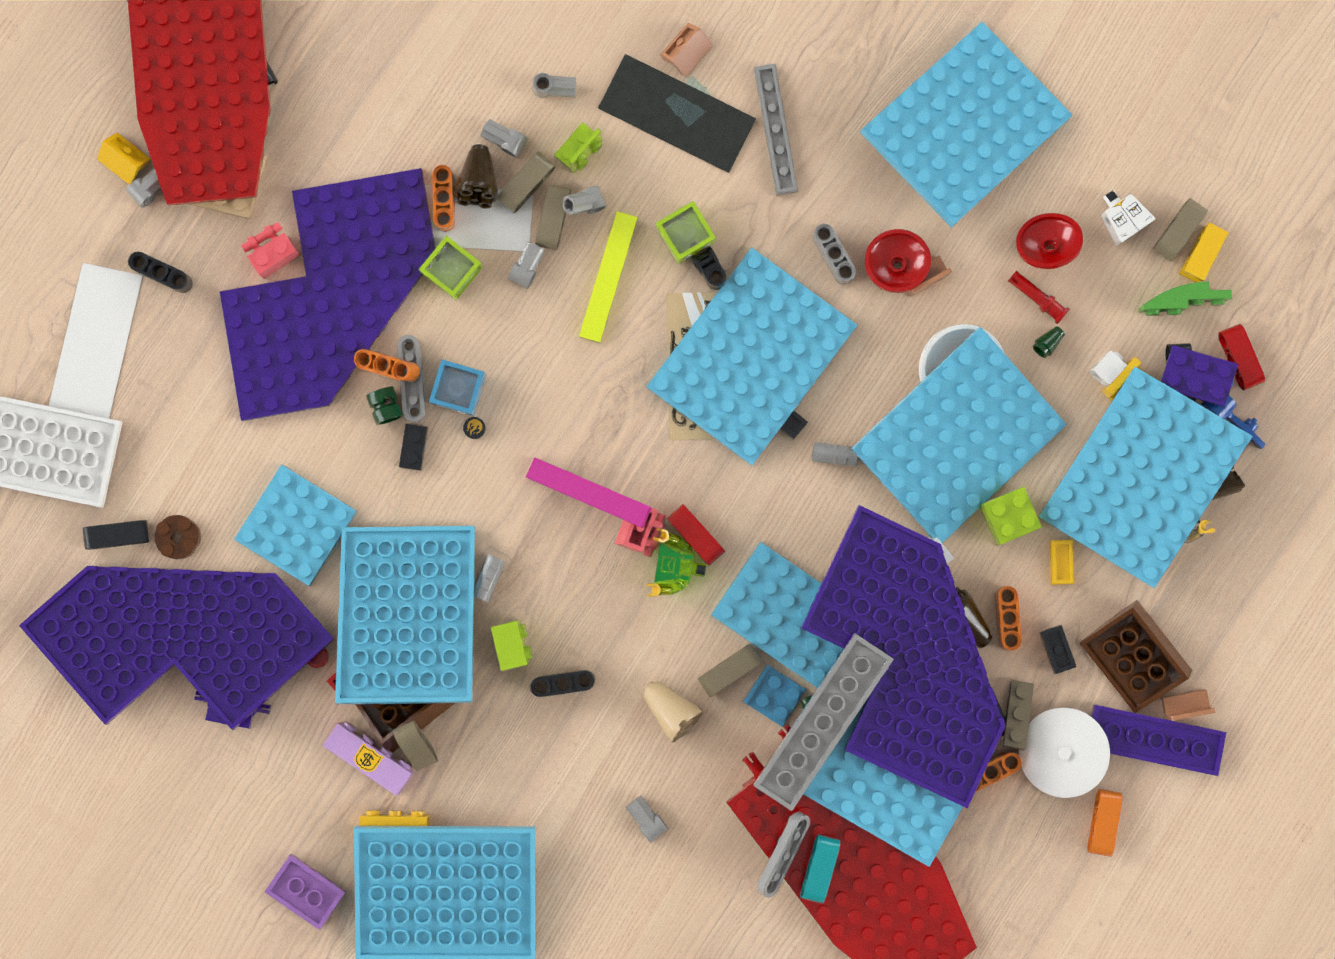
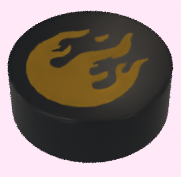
[463,417,486,439]

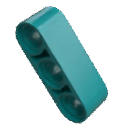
[800,834,840,904]

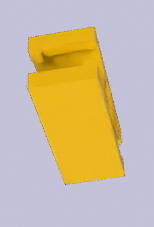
[1179,222,1229,283]

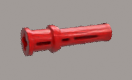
[1008,270,1070,324]

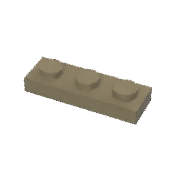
[1002,680,1034,751]

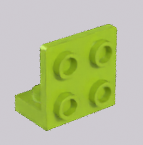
[554,122,603,173]

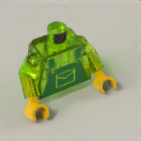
[646,528,706,597]

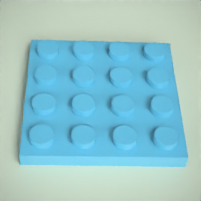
[234,464,357,586]

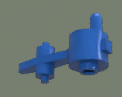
[1201,383,1266,449]

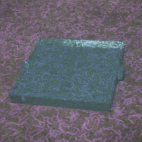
[665,76,711,127]

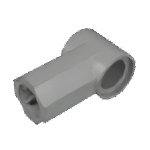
[533,73,576,98]
[481,119,528,158]
[126,169,161,208]
[562,186,606,215]
[508,242,545,289]
[626,795,669,843]

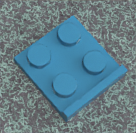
[743,664,806,727]

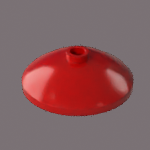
[1016,213,1083,269]
[865,229,931,293]

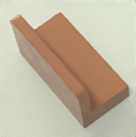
[660,23,713,77]
[908,256,952,297]
[1161,689,1216,721]

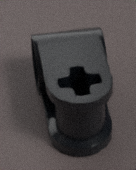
[691,246,726,290]

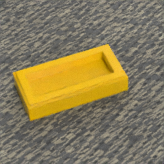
[1049,540,1074,585]

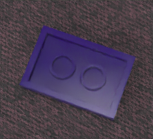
[1161,345,1238,407]

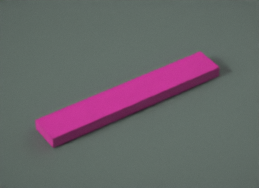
[526,457,652,528]

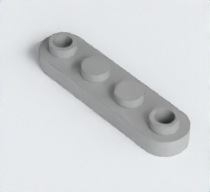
[397,335,426,423]
[757,812,810,898]

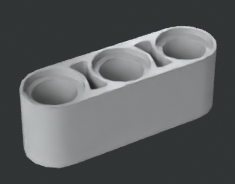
[813,223,856,285]

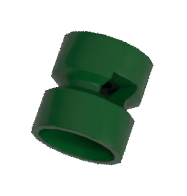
[366,386,403,425]

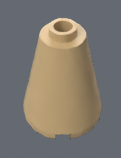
[643,681,703,743]

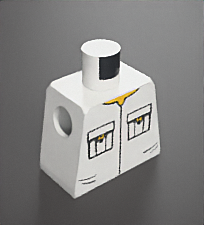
[1101,190,1155,246]

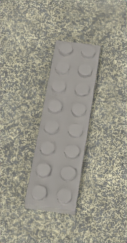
[753,633,894,811]

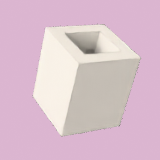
[1089,351,1127,387]

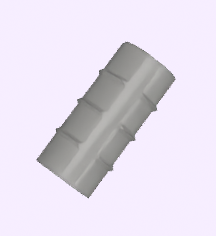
[812,442,858,467]
[474,554,506,603]

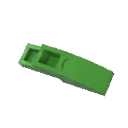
[1139,281,1232,316]

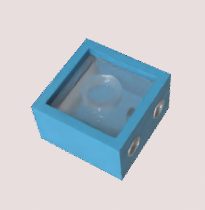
[429,359,486,417]

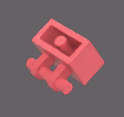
[241,222,301,279]
[614,508,666,557]

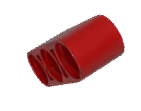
[1218,324,1265,391]
[666,504,726,566]

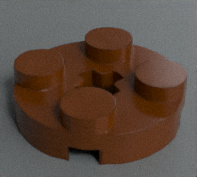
[155,515,201,559]

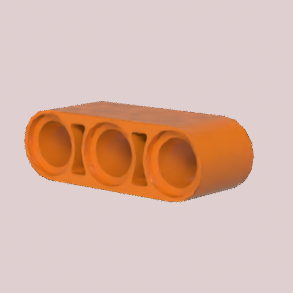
[432,165,455,232]
[354,349,420,382]
[995,586,1022,651]
[975,751,1022,792]
[1087,789,1123,857]

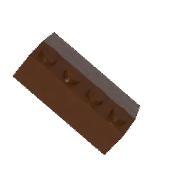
[1080,600,1192,713]
[355,703,455,753]

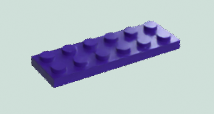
[1091,704,1227,776]

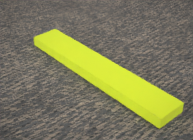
[579,211,638,343]

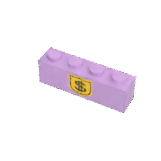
[323,721,414,796]

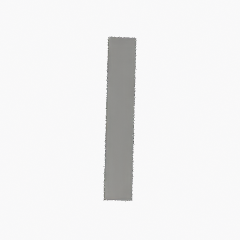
[754,64,798,196]

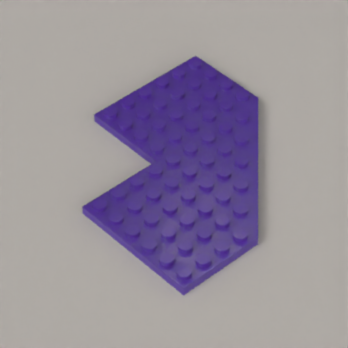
[220,168,436,421]
[801,505,1006,809]
[19,566,335,730]

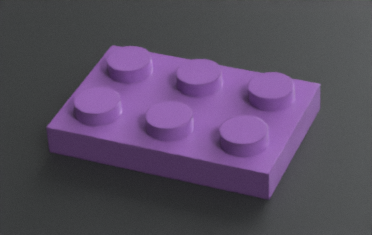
[265,854,346,930]

